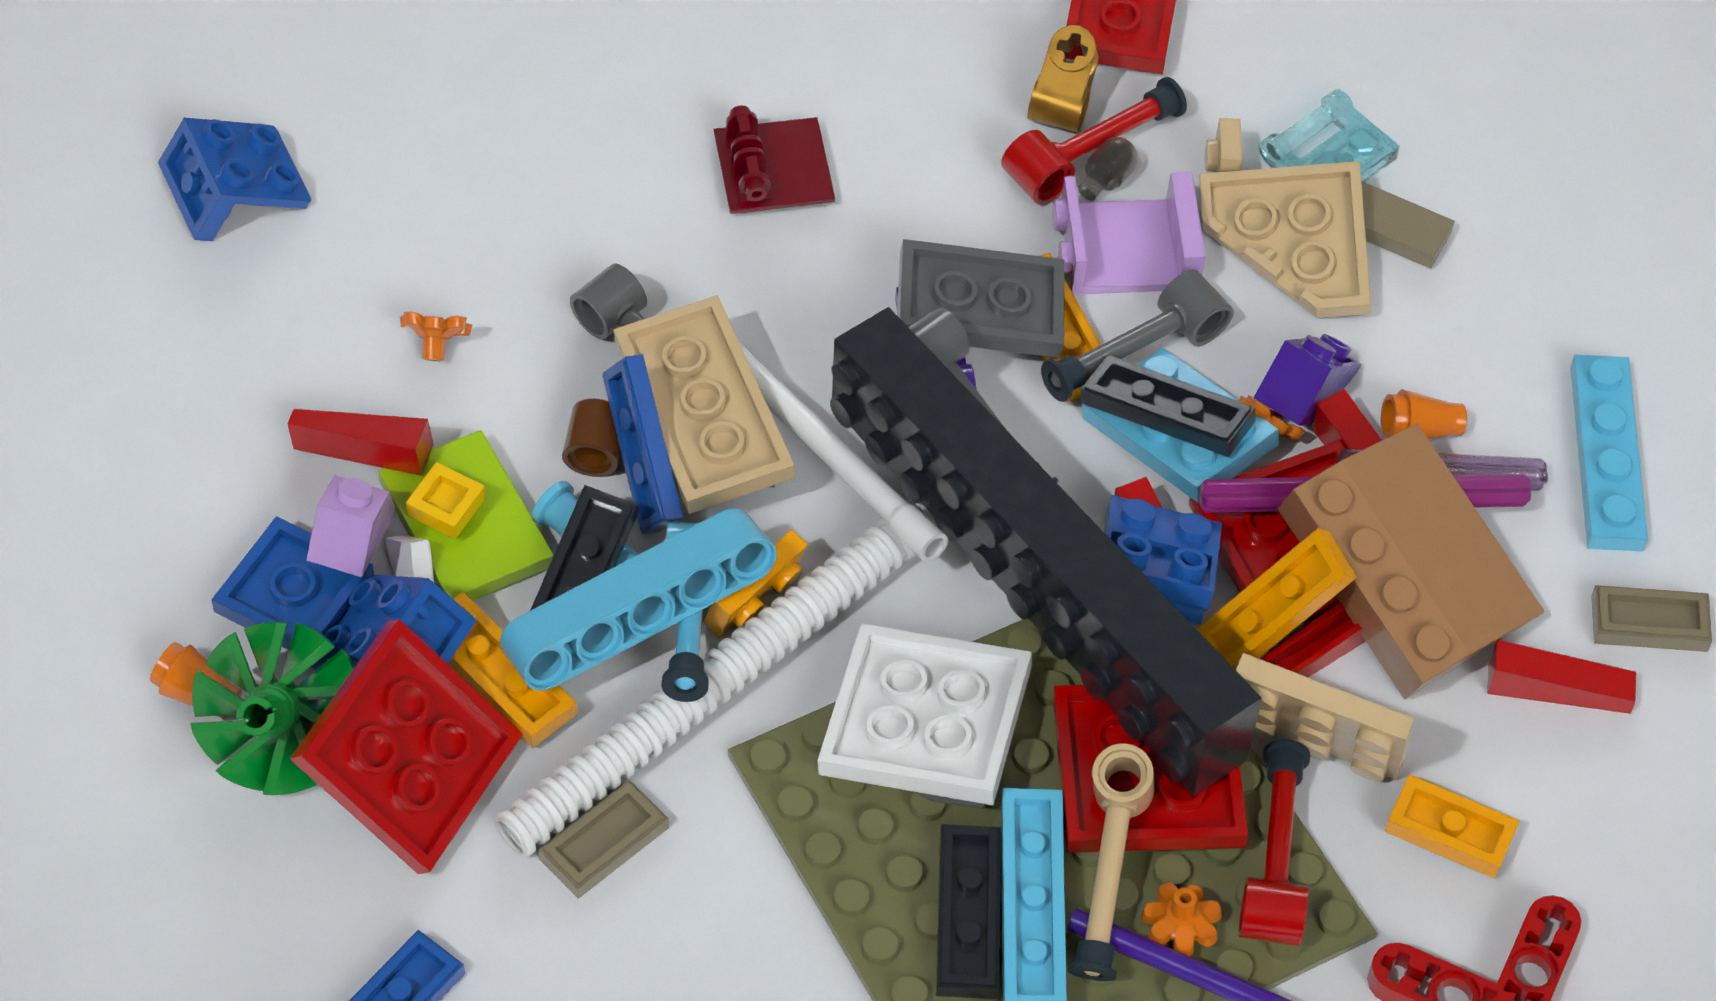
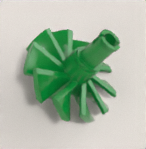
[190,622,355,796]

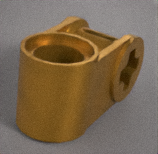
[1027,25,1099,133]

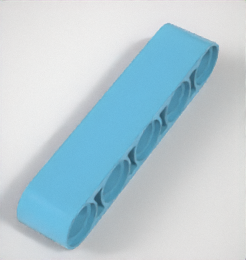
[500,508,777,691]

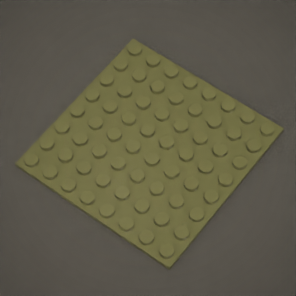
[728,619,1377,1001]

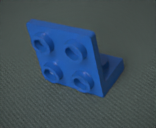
[158,117,312,241]
[310,575,477,671]

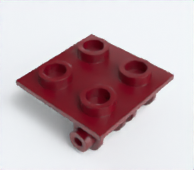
[714,105,835,214]

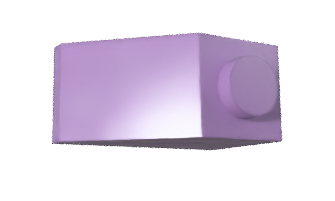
[306,475,396,577]

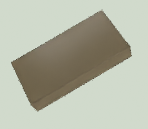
[1361,181,1455,269]
[1591,585,1712,652]
[538,780,669,899]

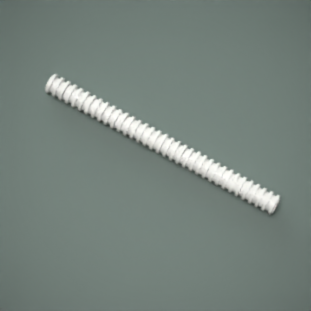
[496,498,937,857]

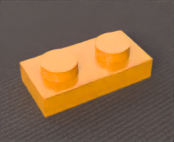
[703,529,808,638]
[1384,774,1520,879]

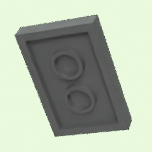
[897,239,1065,358]

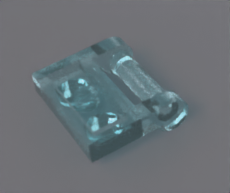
[1258,89,1400,182]

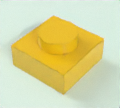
[406,462,486,540]

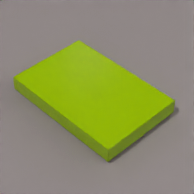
[378,430,554,601]

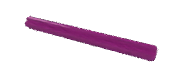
[1199,474,1531,513]

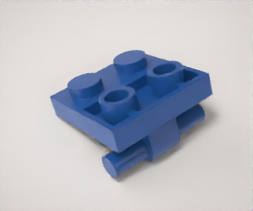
[1103,495,1222,625]

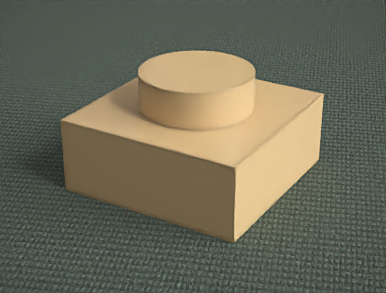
[1205,118,1242,172]

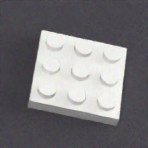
[817,623,1032,805]

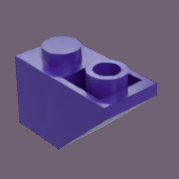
[1253,334,1362,426]

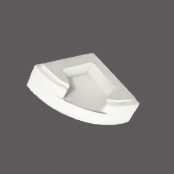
[385,535,434,582]

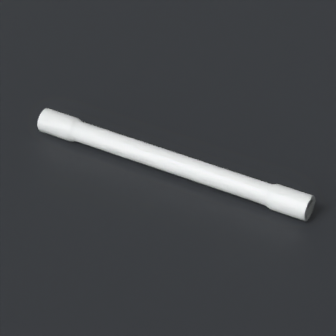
[737,337,948,562]

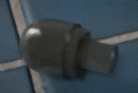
[1078,137,1138,201]

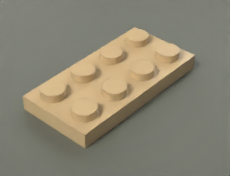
[613,295,796,514]

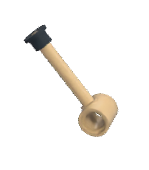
[1068,744,1154,981]

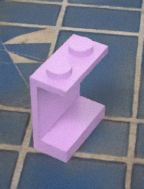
[1052,172,1206,295]

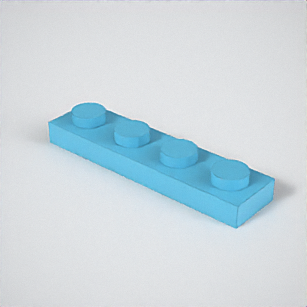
[1570,355,1648,551]
[1001,788,1067,1001]

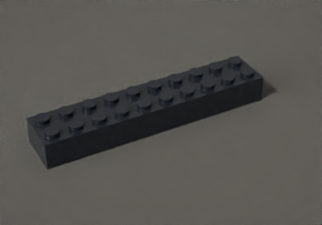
[830,307,1262,797]

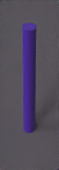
[1067,908,1292,1001]

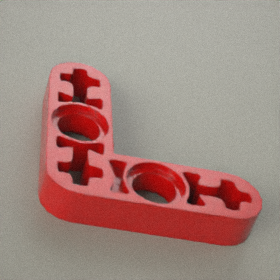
[1367,895,1582,1001]

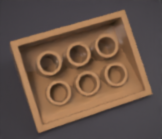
[1278,423,1545,700]

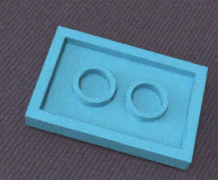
[1082,347,1279,503]

